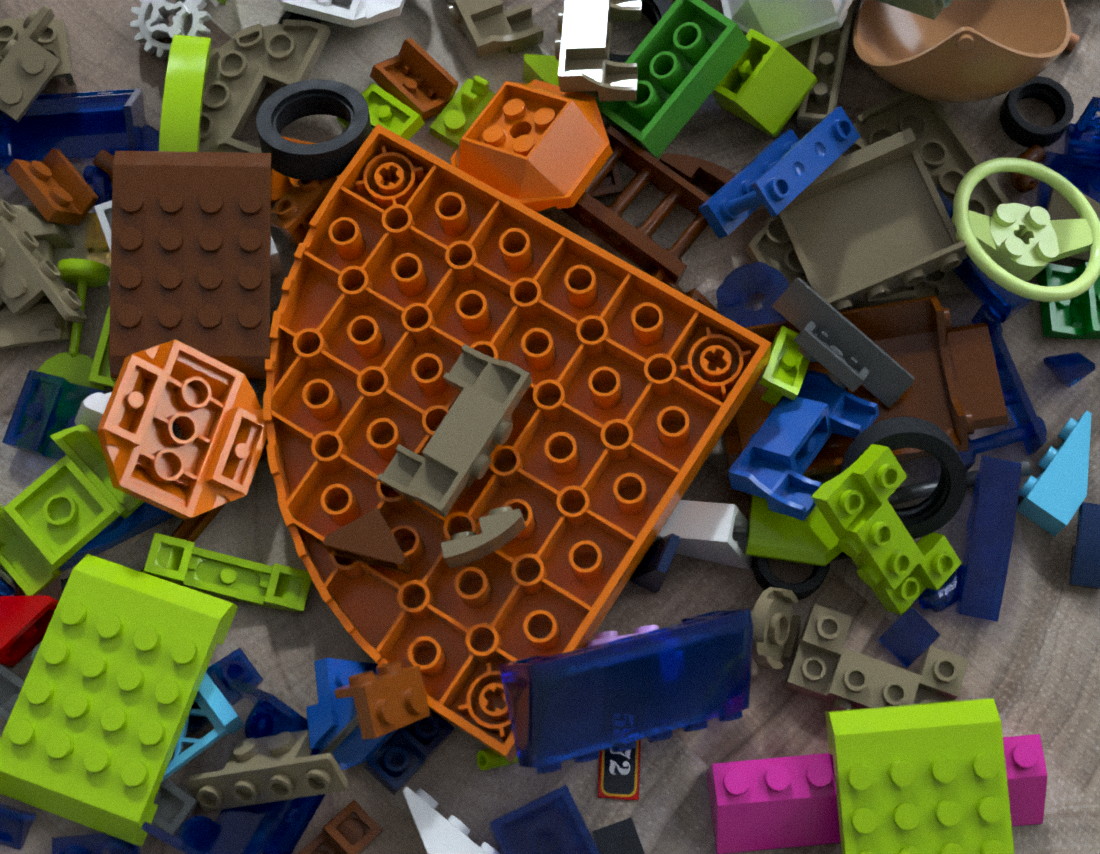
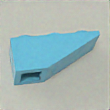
[1015,410,1092,537]

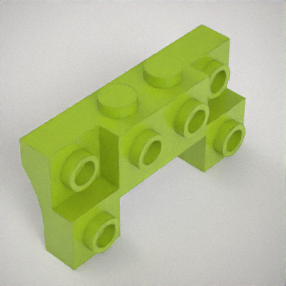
[811,444,962,615]

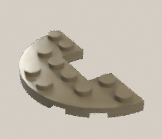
[199,19,331,153]

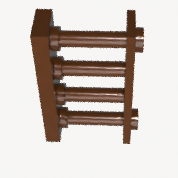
[561,126,712,284]

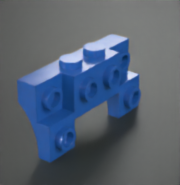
[727,369,879,521]

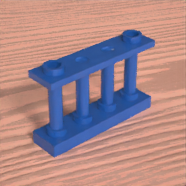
[698,106,861,239]

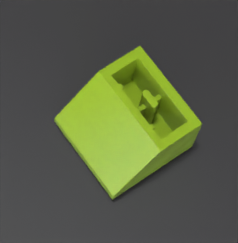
[712,28,818,138]

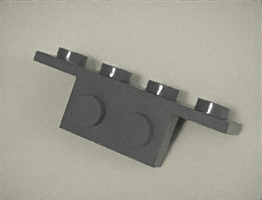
[772,278,915,408]

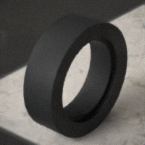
[256,79,372,180]
[841,417,967,539]

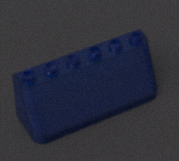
[499,608,754,774]

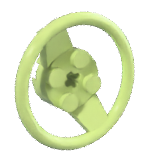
[951,157,1100,302]

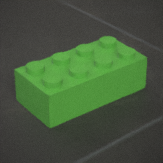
[596,0,751,159]

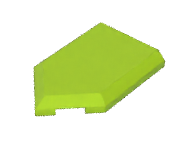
[745,494,843,567]

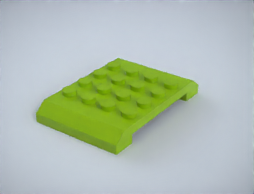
[0,554,238,846]
[825,698,1015,854]

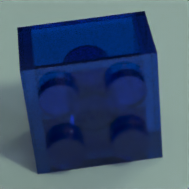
[489,785,600,854]

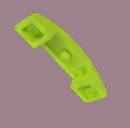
[159,35,211,152]
[143,533,312,613]

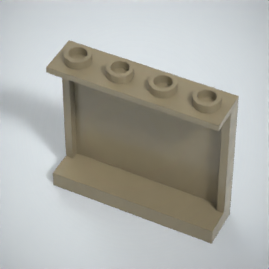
[779,127,967,312]

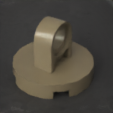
[723,587,801,669]

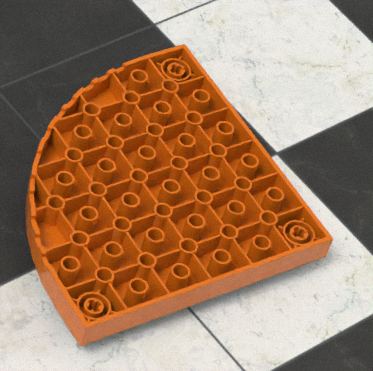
[263,124,771,763]

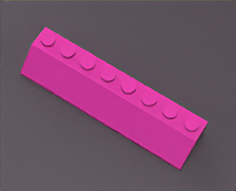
[706,734,1048,854]

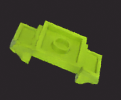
[0,424,144,596]

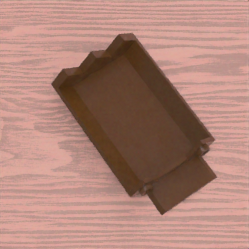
[723,295,1008,476]

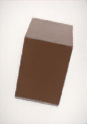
[323,507,411,574]

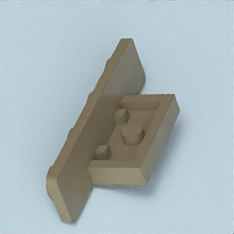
[0,4,62,123]
[0,199,87,323]
[186,730,348,812]

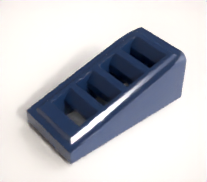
[630,533,680,593]

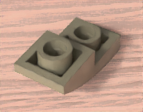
[441,507,526,569]

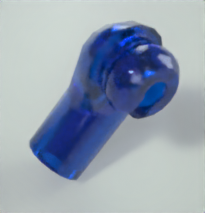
[83,165,112,213]
[919,565,963,612]

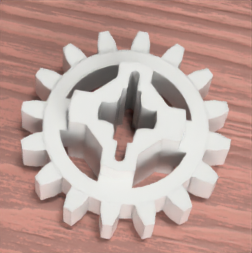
[130,0,211,61]

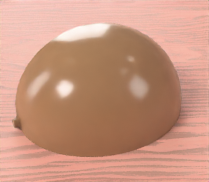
[853,0,1071,103]

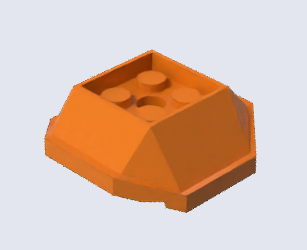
[450,79,613,212]
[97,339,267,520]

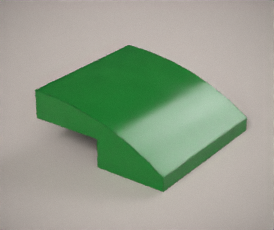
[1037,262,1100,339]

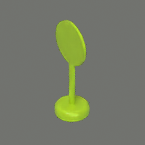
[34,258,111,420]

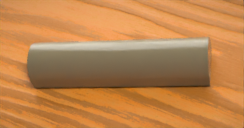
[797,1,855,133]

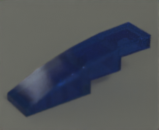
[955,455,1022,622]

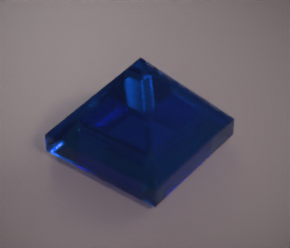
[1044,352,1095,388]

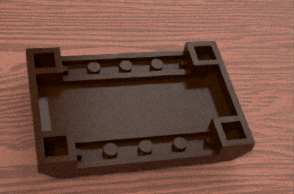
[109,151,272,381]

